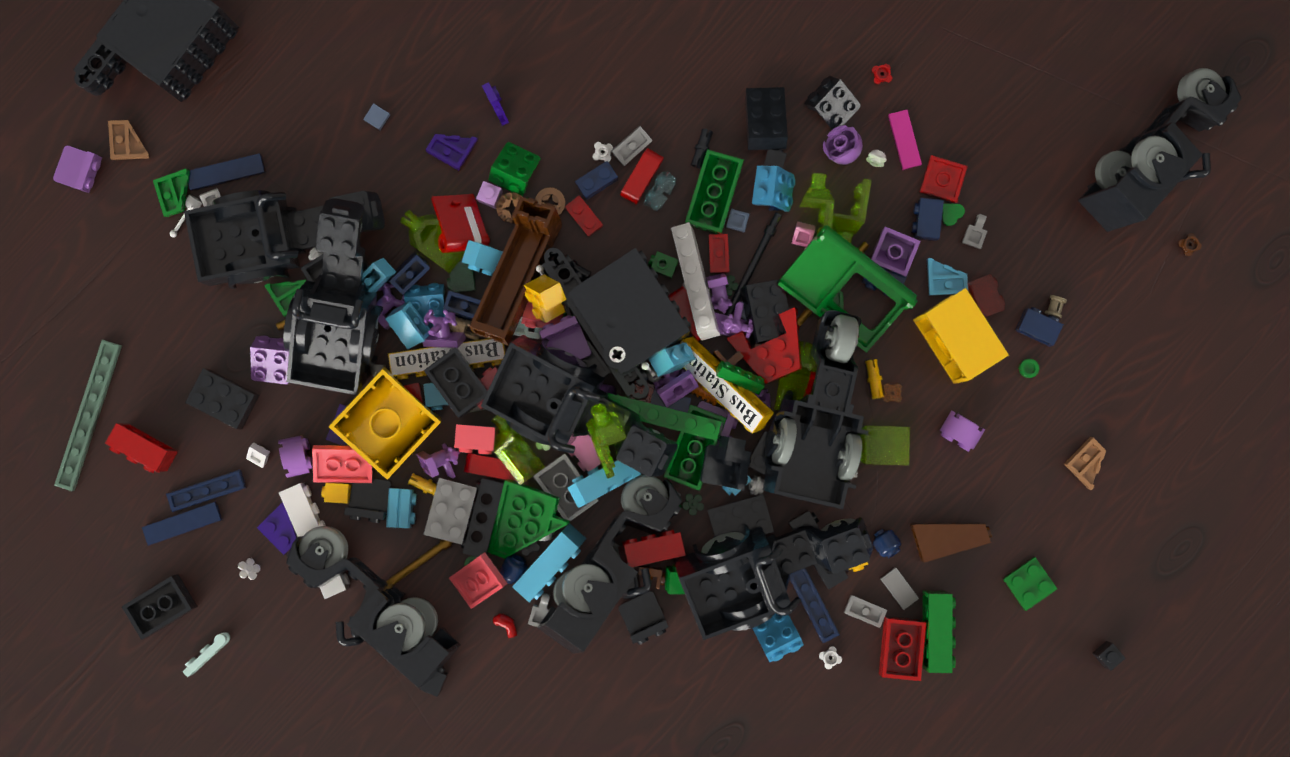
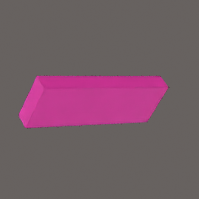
[888,110,922,170]

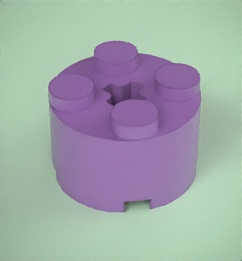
[940,410,985,452]
[278,435,313,478]

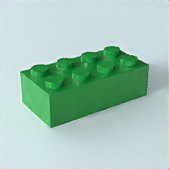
[922,590,956,673]

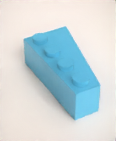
[567,459,642,508]
[512,523,587,602]

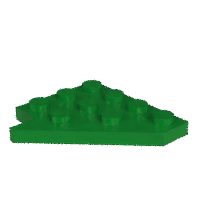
[488,479,570,559]

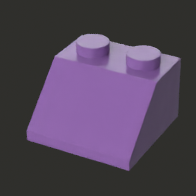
[871,227,921,277]

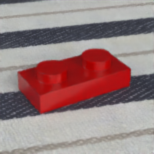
[565,195,603,237]
[708,234,729,273]

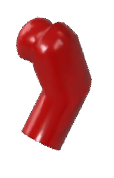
[493,614,517,638]

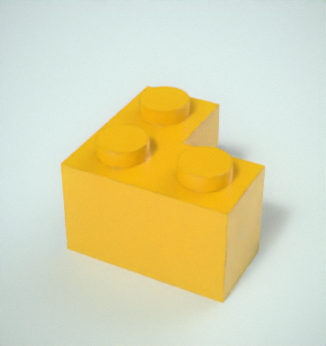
[524,274,567,323]

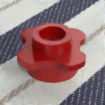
[872,64,892,84]

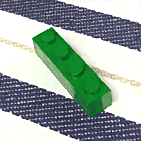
[716,361,765,395]

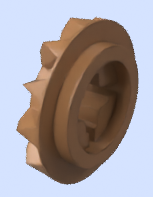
[535,188,565,215]
[496,192,522,223]

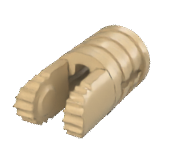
[448,316,479,340]

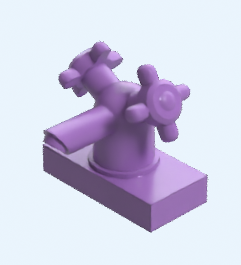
[706,273,732,314]
[376,283,405,330]
[715,302,753,338]
[423,309,466,348]
[653,369,699,407]
[417,443,460,479]

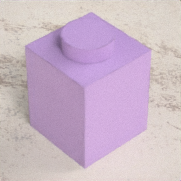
[476,181,503,209]

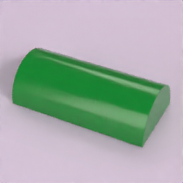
[685,149,744,234]
[664,405,727,491]

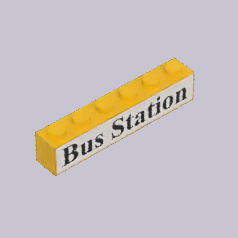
[680,336,774,434]
[388,338,506,380]

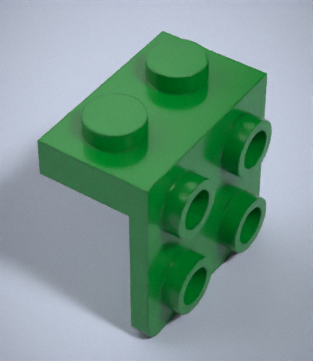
[488,142,540,197]

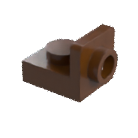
[638,565,666,589]

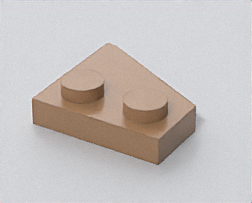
[108,120,149,160]
[1064,437,1106,490]

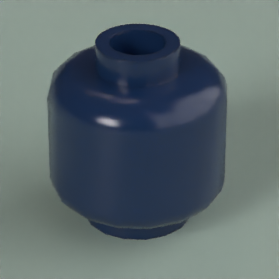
[873,529,901,558]
[499,554,528,584]

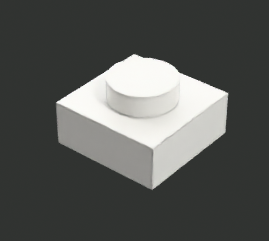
[199,188,221,207]
[246,442,270,468]

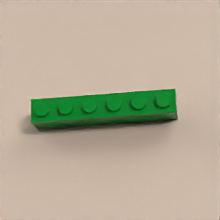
[608,393,724,441]

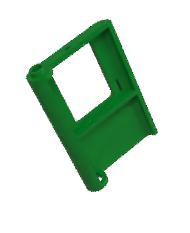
[778,225,917,353]

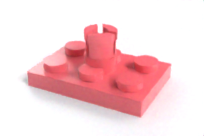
[312,445,373,483]
[449,552,508,609]

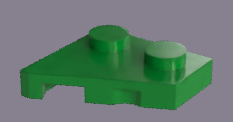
[153,169,190,217]
[264,280,306,317]

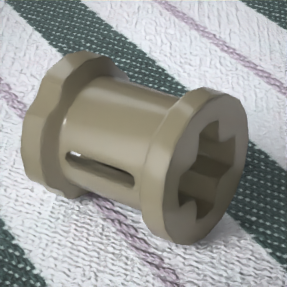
[1045,295,1067,319]

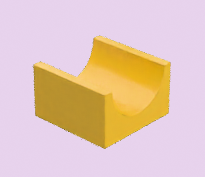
[913,288,1009,384]
[329,366,441,480]

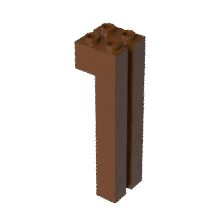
[469,197,562,346]

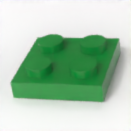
[1002,557,1057,611]

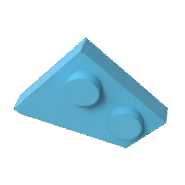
[927,258,968,296]

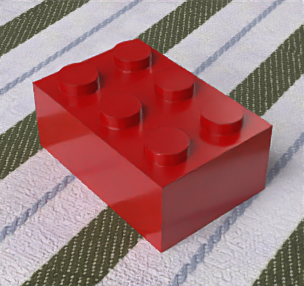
[105,423,178,473]
[618,530,685,567]
[879,616,926,681]

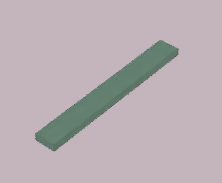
[54,340,122,491]

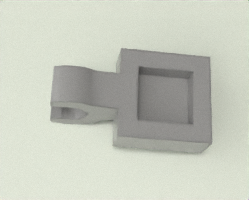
[962,214,987,249]
[528,593,550,627]

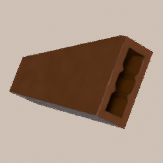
[910,523,992,563]

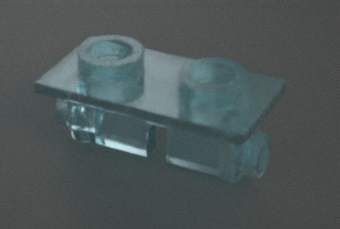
[643,171,677,211]

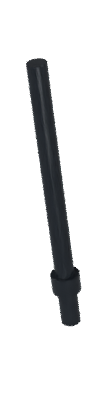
[724,212,782,316]

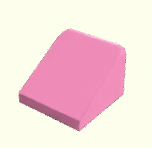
[792,222,815,247]

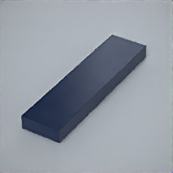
[188,153,266,191]
[166,470,246,512]
[142,502,222,546]
[789,568,840,643]

